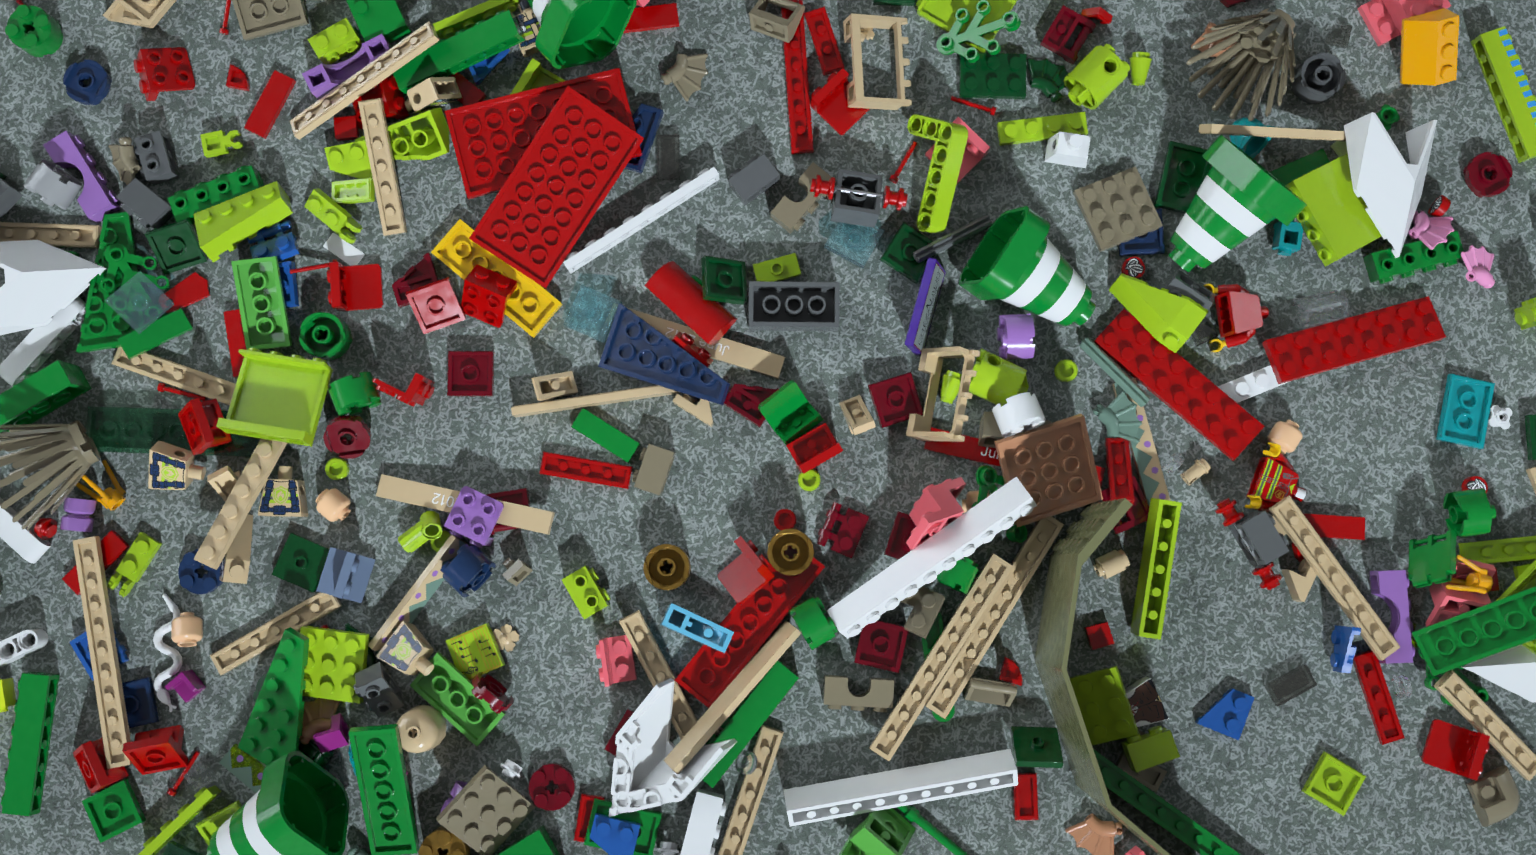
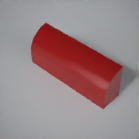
[644,261,737,346]

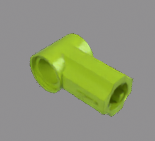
[398,510,443,553]

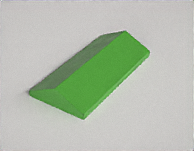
[231,256,292,350]
[410,652,506,746]

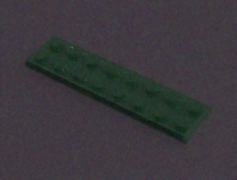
[86,406,261,457]

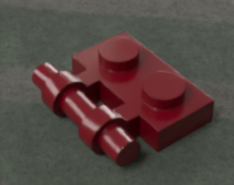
[817,502,869,558]

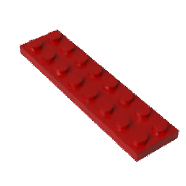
[1262,296,1446,384]
[1094,309,1265,461]
[675,545,825,708]

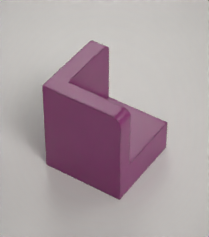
[165,670,206,703]
[313,713,349,753]

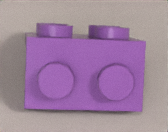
[444,486,504,548]

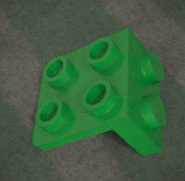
[758,380,823,445]

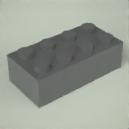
[749,281,840,331]

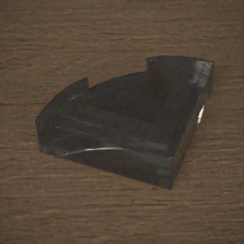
[1324,25,1352,49]
[1191,324,1218,347]

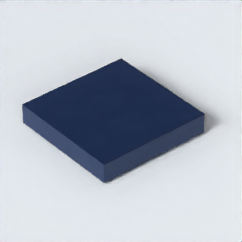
[1118,209,1165,256]
[122,677,159,728]

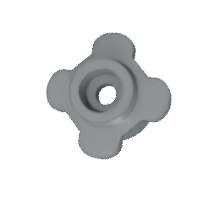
[657,841,680,855]

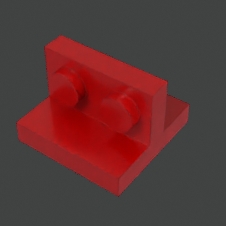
[178,398,232,456]
[786,423,843,474]
[122,725,188,775]
[73,738,129,794]

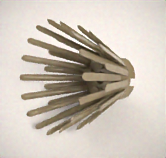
[1186,8,1296,121]
[0,420,101,530]

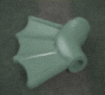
[1093,391,1142,443]

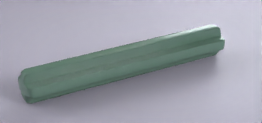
[1080,337,1150,407]

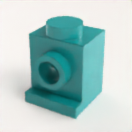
[1272,221,1303,256]

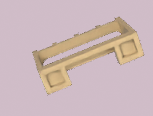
[843,13,912,110]
[906,346,980,442]

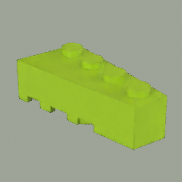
[193,181,293,263]

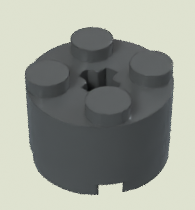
[1292,52,1346,104]

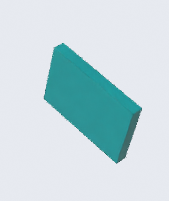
[1436,374,1495,449]

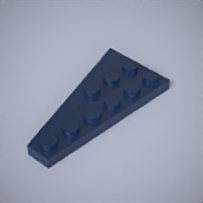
[598,303,730,406]

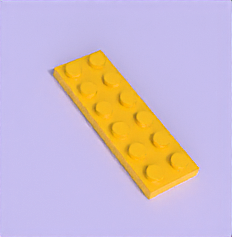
[431,219,563,338]

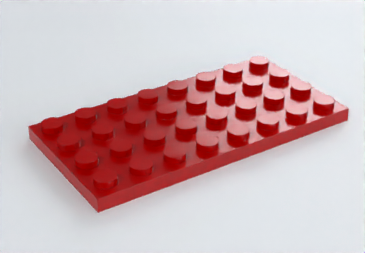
[445,68,642,199]
[469,86,644,288]

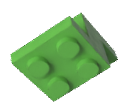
[839,808,916,855]

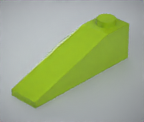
[354,107,449,160]
[1109,273,1208,353]

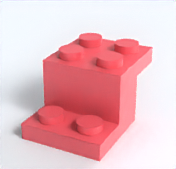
[1358,0,1451,47]
[906,477,966,550]
[1425,557,1496,627]

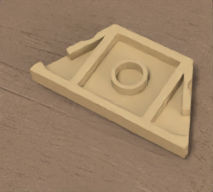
[103,0,176,29]

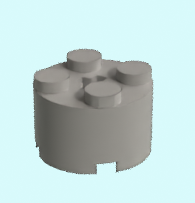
[23,159,83,210]

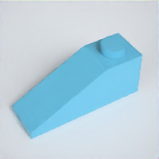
[660,603,734,653]

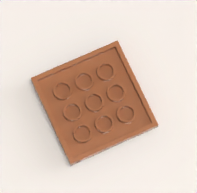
[994,414,1103,527]

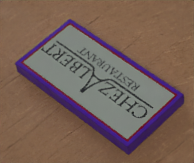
[904,258,946,356]

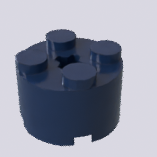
[440,544,496,597]

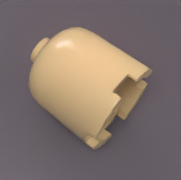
[396,705,447,754]

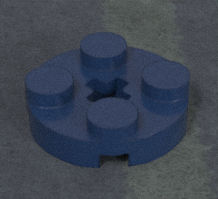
[63,59,112,105]
[178,549,223,594]

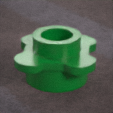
[1376,104,1400,131]

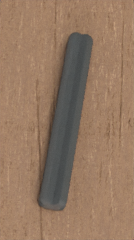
[913,215,992,263]

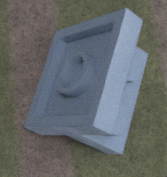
[316,547,375,603]

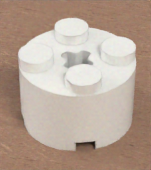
[992,392,1046,438]

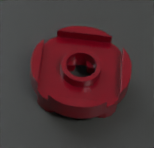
[1463,152,1513,197]
[323,415,371,459]
[471,672,514,714]
[529,763,576,811]

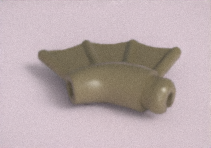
[660,53,708,101]
[108,137,141,185]

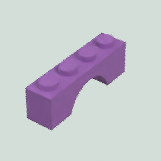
[302,34,391,100]
[43,131,120,223]
[1370,570,1415,664]

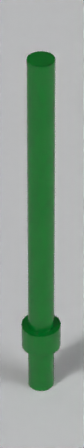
[897,805,969,855]

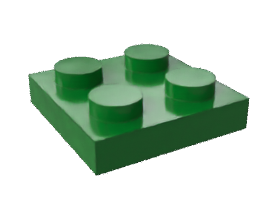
[82,779,146,843]

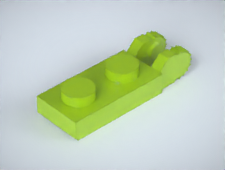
[304,188,362,244]
[107,532,162,597]

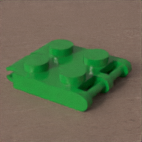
[1408,529,1456,588]

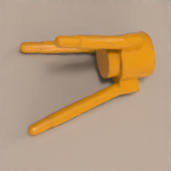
[76,460,126,511]
[1446,555,1493,594]

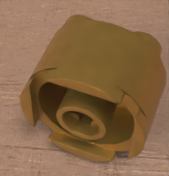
[767,529,814,575]
[643,544,691,590]
[418,826,471,855]

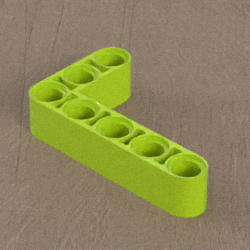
[907,114,968,234]

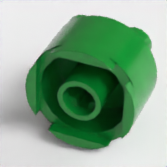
[5,5,63,57]
[299,312,353,361]
[327,371,382,416]
[1443,488,1496,537]
[936,557,979,595]
[789,597,838,650]

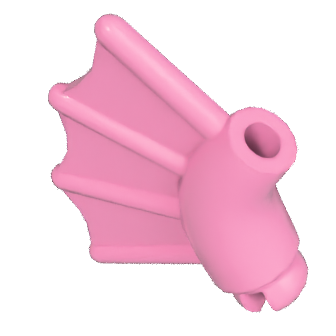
[1409,210,1454,250]
[1460,245,1495,288]

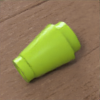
[1129,52,1152,86]
[940,370,962,404]

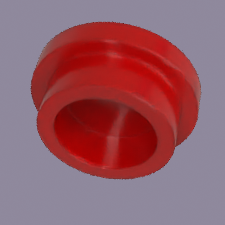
[34,518,57,540]

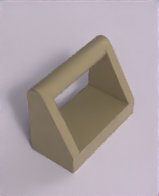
[749,0,805,43]
[963,677,1017,707]

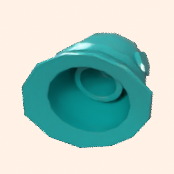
[1229,118,1274,158]

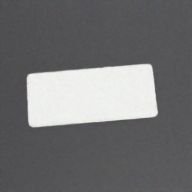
[323,233,365,266]

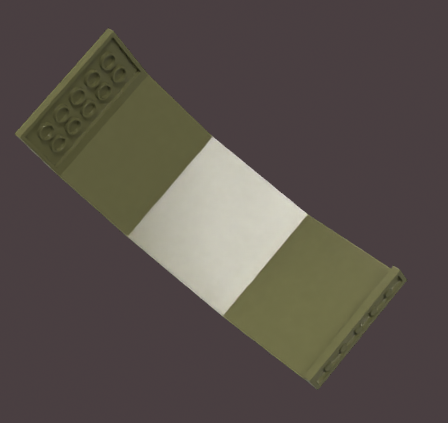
[1035,498,1194,855]

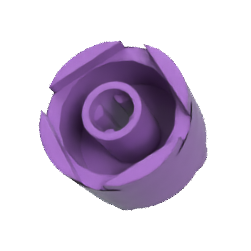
[997,314,1035,360]

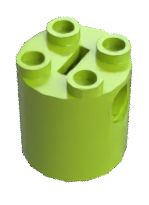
[1064,44,1130,110]
[969,348,1029,407]

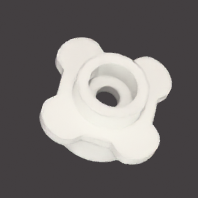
[1488,405,1512,430]
[500,759,523,780]

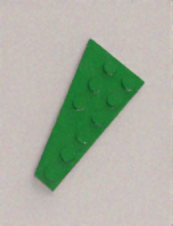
[76,212,147,353]
[238,627,309,765]

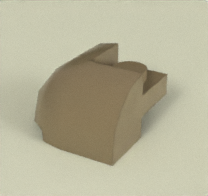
[1466,765,1520,827]

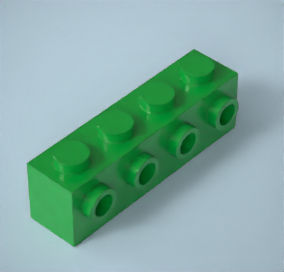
[168,165,264,224]
[1363,231,1464,284]

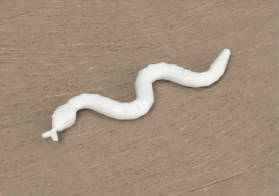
[153,594,182,712]

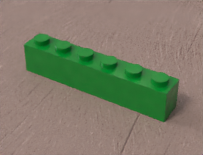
[393,10,525,95]
[702,660,799,788]
[1,672,60,816]

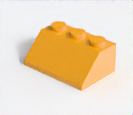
[1400,8,1460,86]

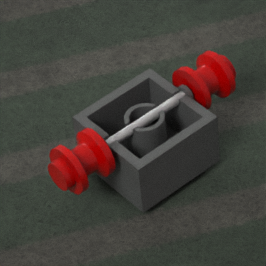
[810,169,908,228]
[1214,498,1289,590]

